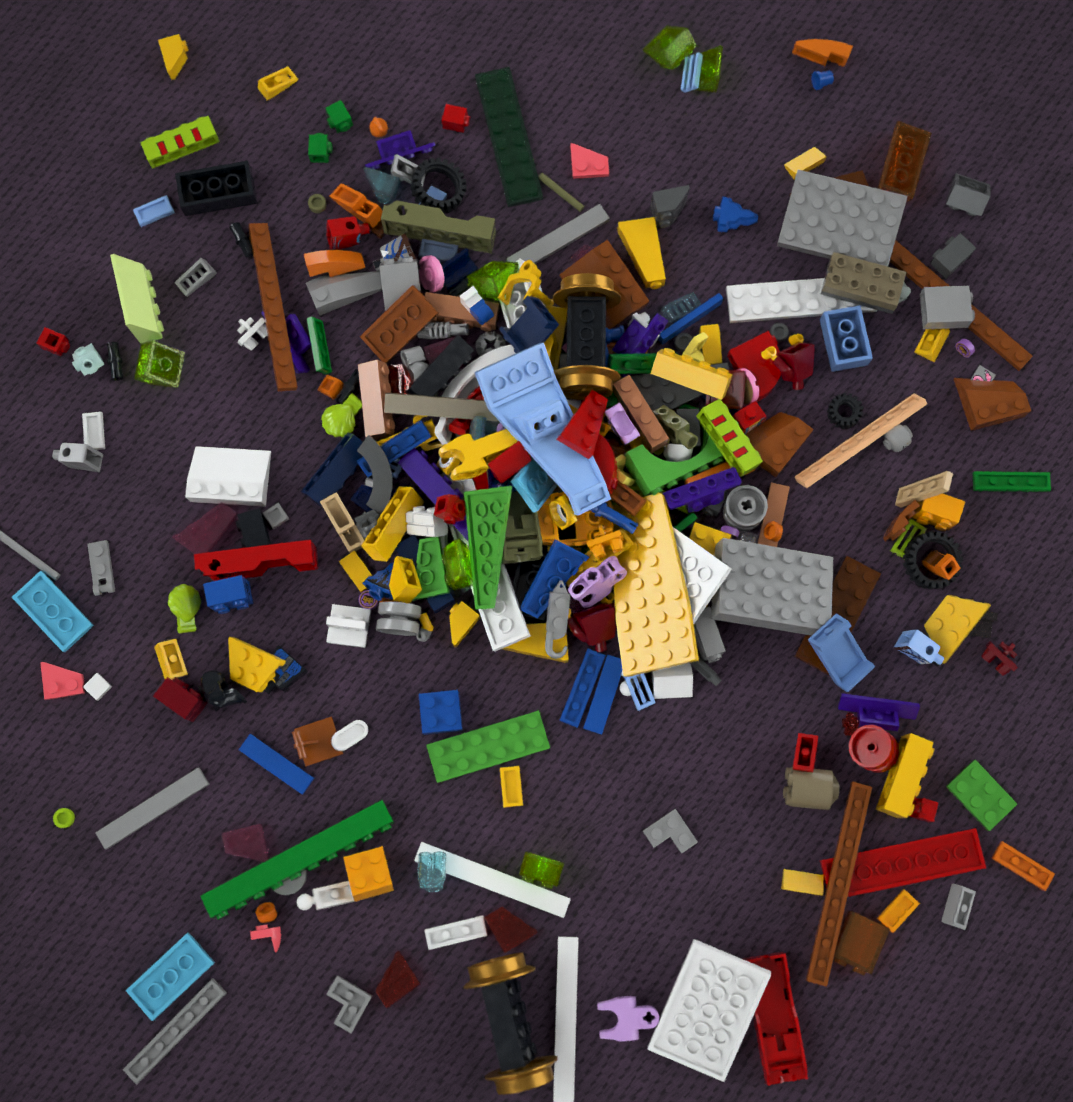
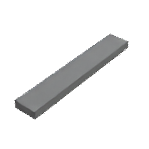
[507,204,610,266]
[95,767,209,850]
[123,978,227,1085]

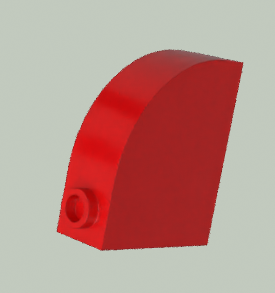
[727,331,781,402]
[593,434,618,495]

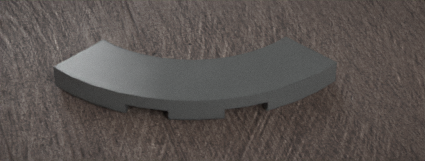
[357,435,393,515]

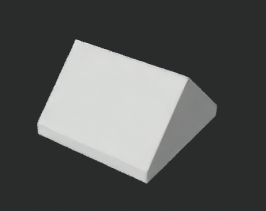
[652,663,693,699]

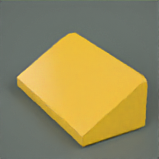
[784,147,826,180]
[914,328,950,362]
[154,639,188,679]
[781,869,824,896]

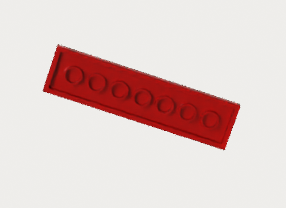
[820,828,986,897]

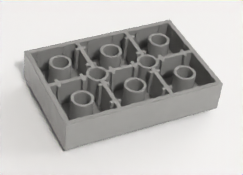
[777,170,908,267]
[711,538,833,636]

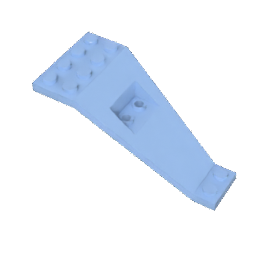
[474,343,611,515]

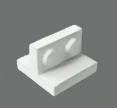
[326,604,371,648]

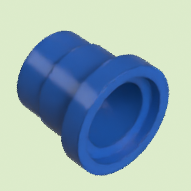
[811,70,834,90]

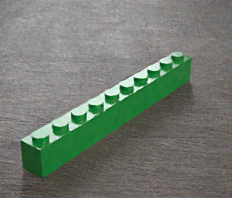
[200,800,394,920]

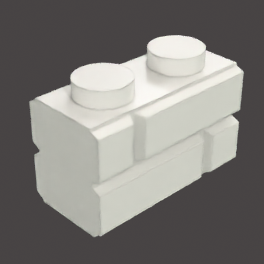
[406,506,448,537]

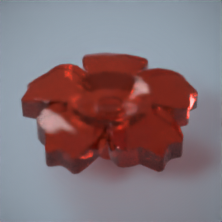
[842,712,860,736]

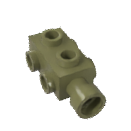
[653,405,698,449]

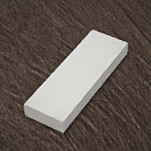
[424,915,488,950]

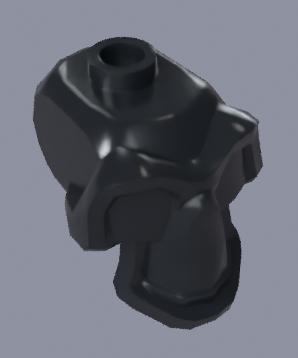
[198,670,247,711]

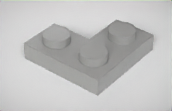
[643,809,698,854]
[326,976,372,1033]

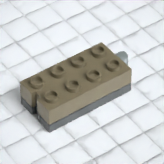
[820,252,911,314]

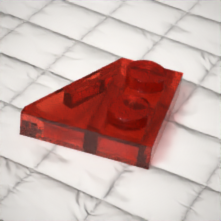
[388,364,413,394]
[484,907,538,953]
[375,951,421,1009]

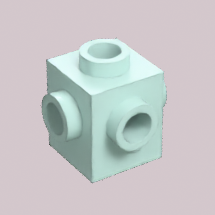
[72,343,104,376]

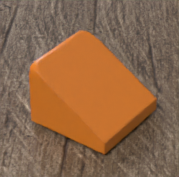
[317,375,344,400]

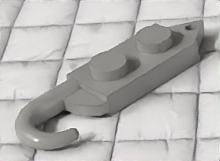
[545,580,571,659]

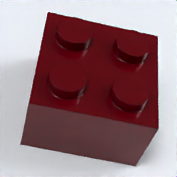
[153,677,207,722]

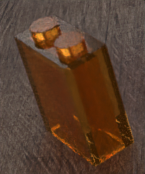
[834,911,890,976]

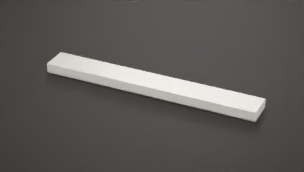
[414,842,570,918]
[553,936,578,1102]

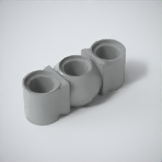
[401,346,438,396]

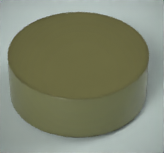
[308,194,327,213]

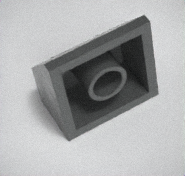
[946,173,991,216]
[650,185,690,228]

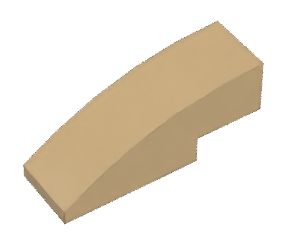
[320,492,364,553]

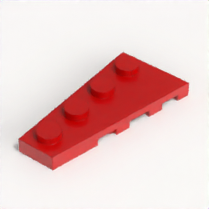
[556,390,608,459]

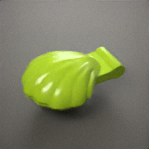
[321,393,362,437]
[168,584,201,633]

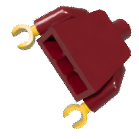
[761,334,815,390]
[567,592,617,652]

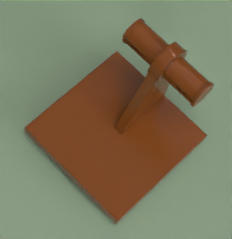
[292,716,343,766]

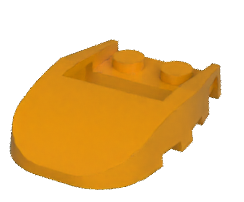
[537,492,614,547]

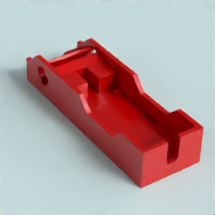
[194,540,318,581]
[742,952,808,1086]

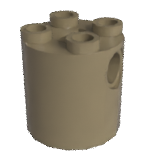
[783,766,839,810]

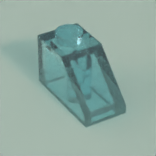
[364,167,401,204]

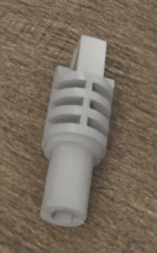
[417,322,469,339]

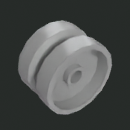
[722,485,768,531]
[376,602,421,636]

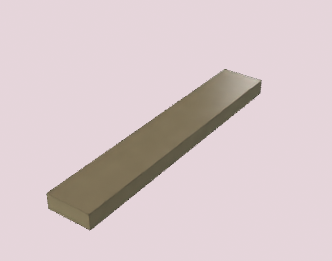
[384,393,498,421]

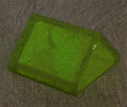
[692,45,723,92]

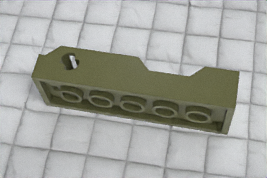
[381,200,496,254]
[486,461,543,564]

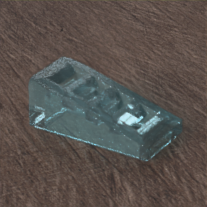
[662,292,701,325]

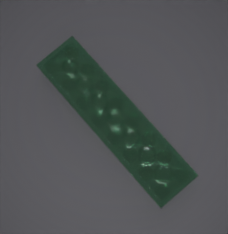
[475,67,543,207]

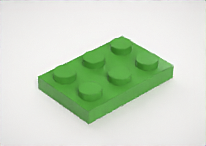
[946,760,1017,831]

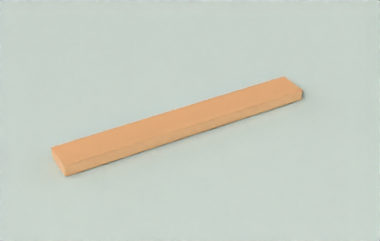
[795,394,927,488]

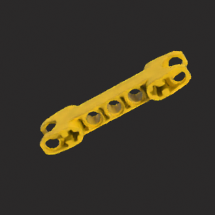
[438,415,554,481]

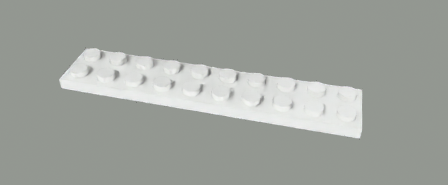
[440,465,530,652]

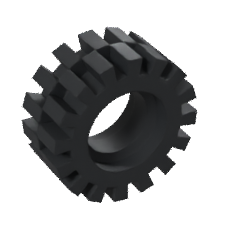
[827,393,864,429]

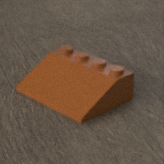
[559,240,649,329]

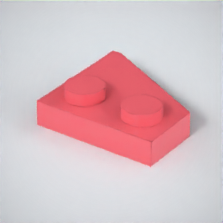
[570,143,609,179]
[41,662,85,700]

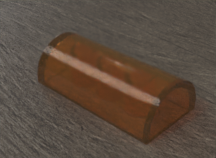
[877,121,931,202]

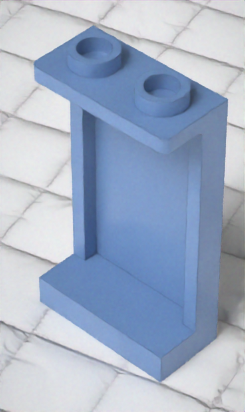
[808,614,875,692]

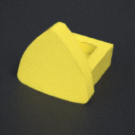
[682,332,709,362]
[616,454,636,487]

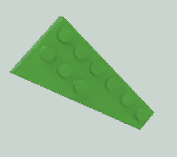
[464,486,512,609]

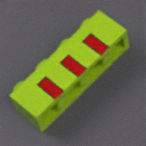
[140,116,220,169]
[696,399,763,477]

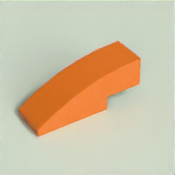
[792,39,853,67]
[330,183,382,228]
[304,250,366,277]

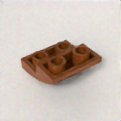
[883,500,920,542]

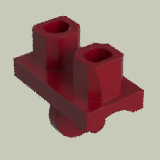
[981,641,1018,676]

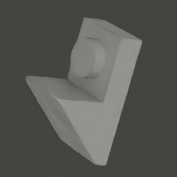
[391,154,426,187]

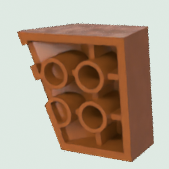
[954,378,1031,431]
[745,412,814,478]

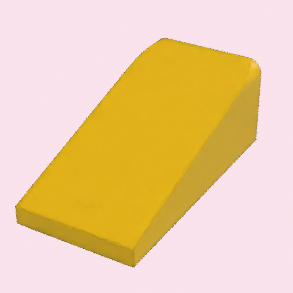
[258,66,298,101]
[699,324,722,365]

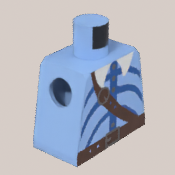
[894,630,944,667]

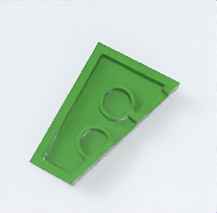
[412,536,450,601]

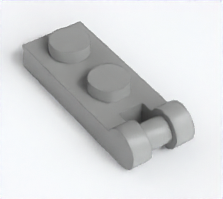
[87,540,115,596]

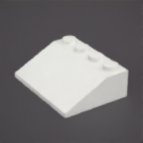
[185,446,271,507]

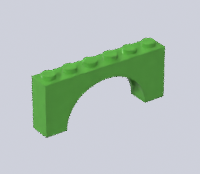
[624,423,724,496]

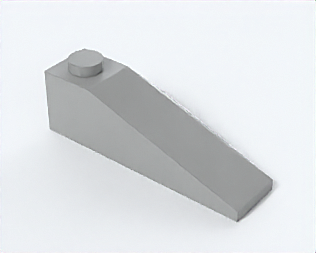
[306,271,382,316]

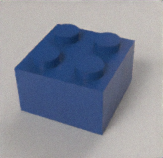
[203,575,253,614]
[419,690,463,735]

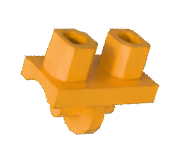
[586,524,625,559]

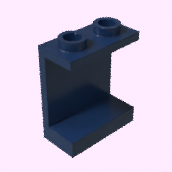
[499,296,559,353]

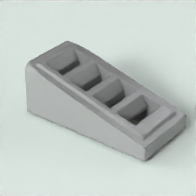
[175,258,217,297]

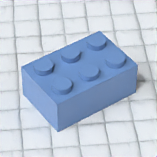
[820,306,873,372]

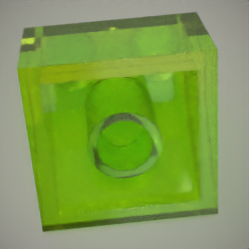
[643,26,697,69]
[467,261,519,300]
[134,340,185,388]
[442,538,473,590]
[519,851,564,889]

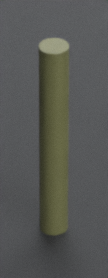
[538,173,584,212]

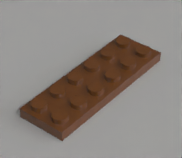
[794,556,881,675]

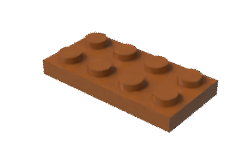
[360,285,439,363]

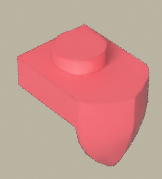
[250,924,281,952]

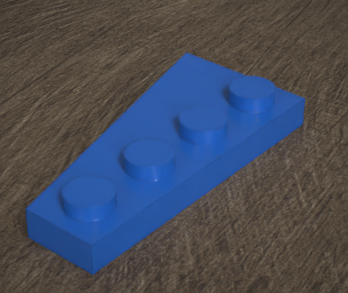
[520,539,589,618]

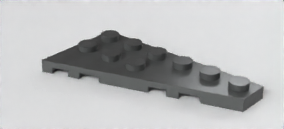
[620,363,729,412]

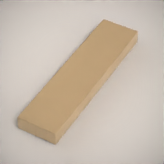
[895,471,953,508]

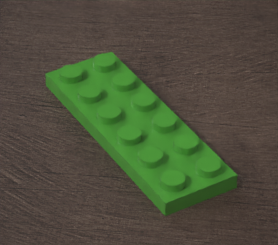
[426,711,550,783]

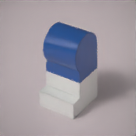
[460,286,494,325]

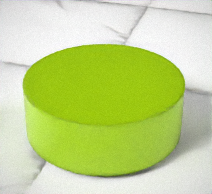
[53,808,75,828]

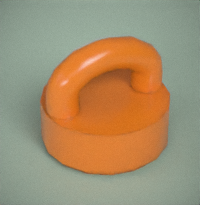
[369,117,388,138]
[764,521,783,542]
[255,902,277,923]

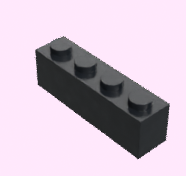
[406,335,475,396]

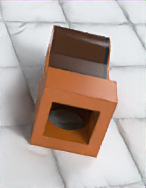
[922,550,961,580]

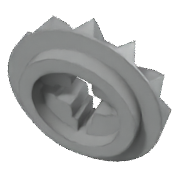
[476,331,505,356]

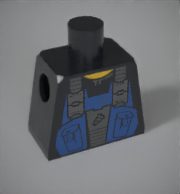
[264,645,308,694]

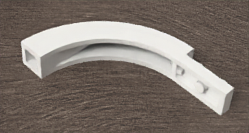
[434,345,516,444]

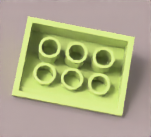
[110,254,164,344]

